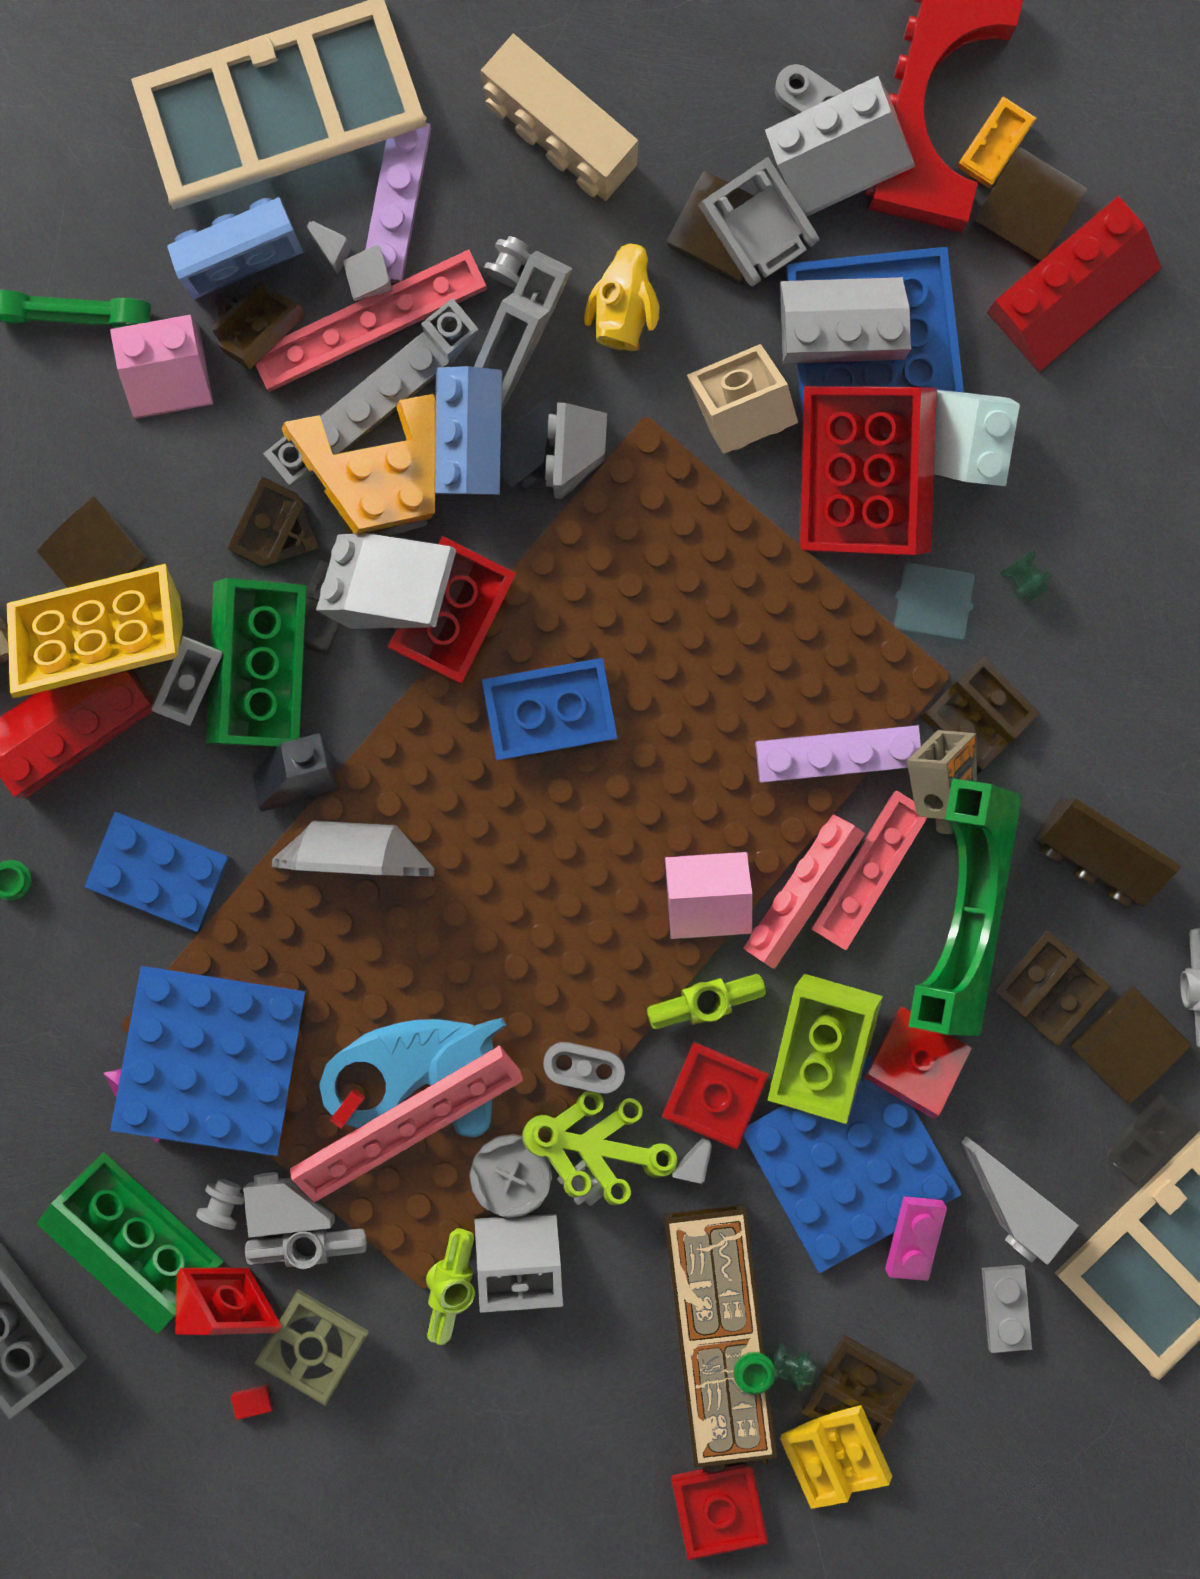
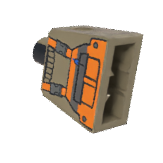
[907,730,977,834]

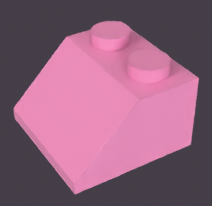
[110,315,213,419]

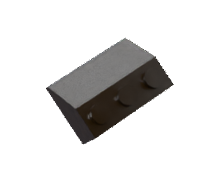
[1033,798,1182,909]

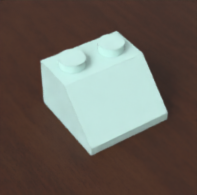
[934,390,1020,486]

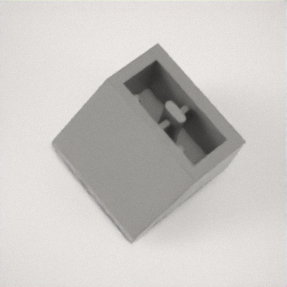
[474,1213,563,1313]

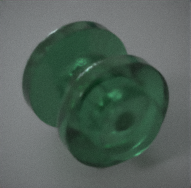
[1000,550,1052,601]
[771,1343,816,1392]

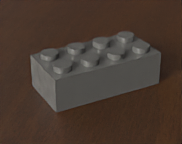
[0,1242,87,1420]

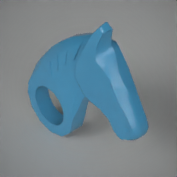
[319,1018,506,1138]

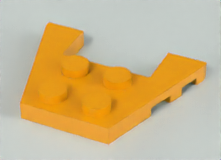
[281,394,435,535]

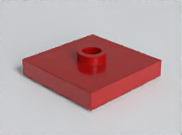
[864,1007,972,1119]
[662,1041,769,1149]
[671,1462,768,1560]

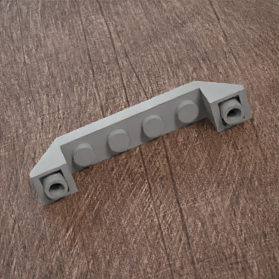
[263,298,479,486]

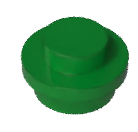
[0,860,32,900]
[733,1352,775,1395]

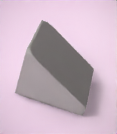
[307,221,351,275]
[343,245,393,301]
[672,1137,712,1184]

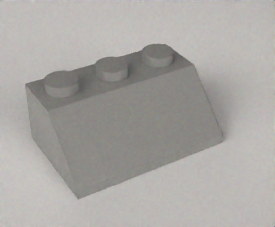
[765,76,915,217]
[780,277,911,364]

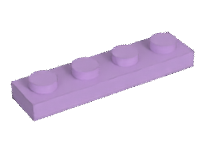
[365,116,431,283]
[755,725,921,783]

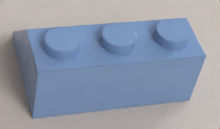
[167,197,304,300]
[435,366,502,495]

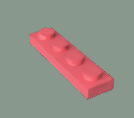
[810,790,928,950]
[743,814,865,969]

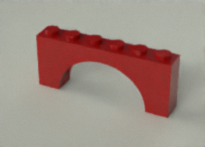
[865,0,1023,233]

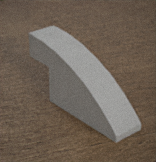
[474,251,573,412]

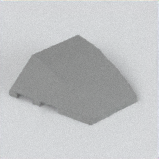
[272,821,434,876]

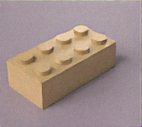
[481,33,638,201]

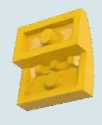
[780,1405,892,1509]

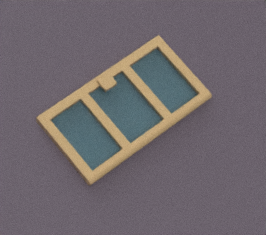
[131,0,427,210]
[1055,1131,1200,1381]

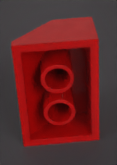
[387,536,516,684]

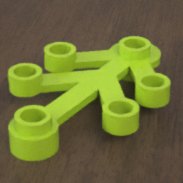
[523,1090,677,1206]

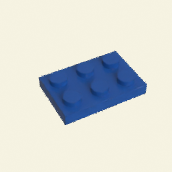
[482,658,617,761]
[84,812,230,932]

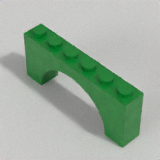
[909,778,1023,1036]

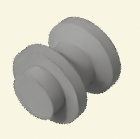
[483,236,531,288]
[557,1158,603,1206]
[196,1179,245,1230]

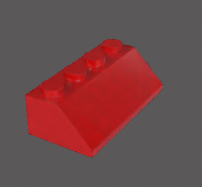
[987,195,1162,373]
[0,669,153,798]

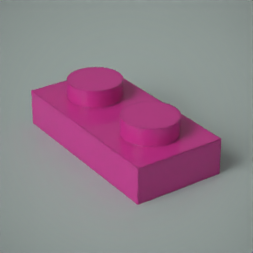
[885,1196,947,1281]

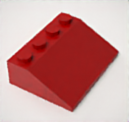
[800,386,937,555]

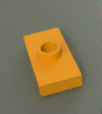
[957,96,1037,189]

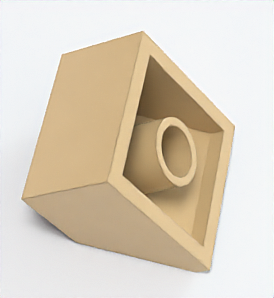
[687,344,798,454]

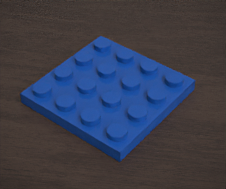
[785,247,964,422]
[110,966,305,1156]
[743,1053,962,1273]

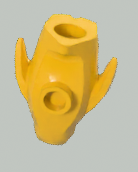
[584,244,660,351]

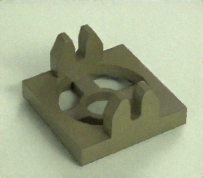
[254,1289,369,1406]

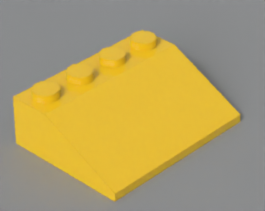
[7,564,183,699]

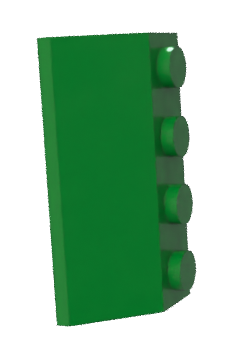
[206,578,306,747]
[36,1152,223,1334]

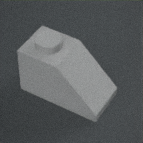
[151,636,222,726]
[243,1172,335,1237]

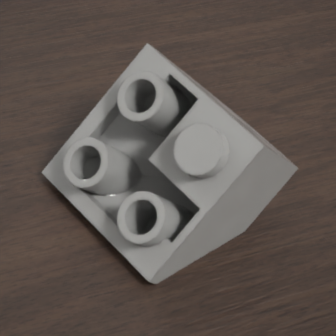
[546,402,607,499]

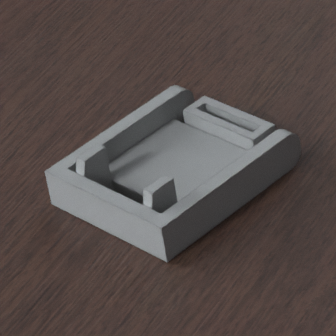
[698,157,819,286]

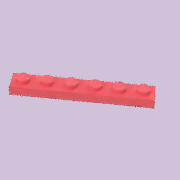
[255,250,487,392]
[290,1046,523,1203]

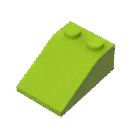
[768,974,883,1124]

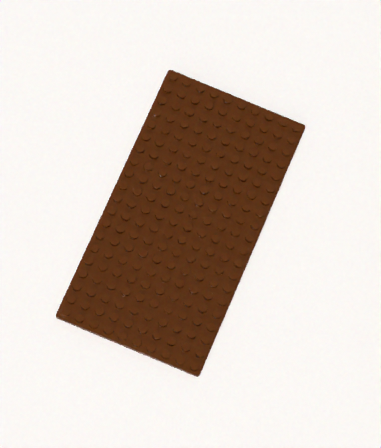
[122,417,949,1288]

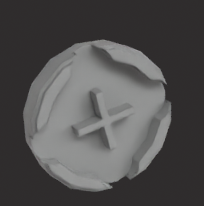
[470,1134,552,1218]

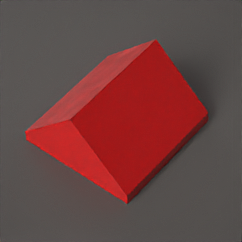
[175,1268,282,1335]

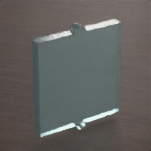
[894,562,975,640]

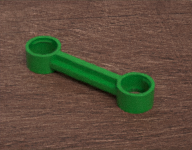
[0,289,152,328]

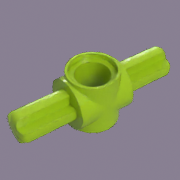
[647,974,766,1030]
[426,1228,475,1345]

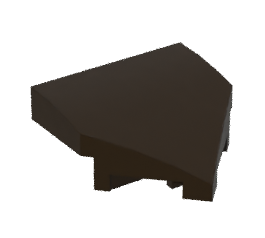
[212,281,305,370]
[226,476,319,567]

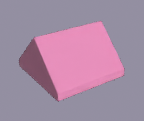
[665,852,752,939]

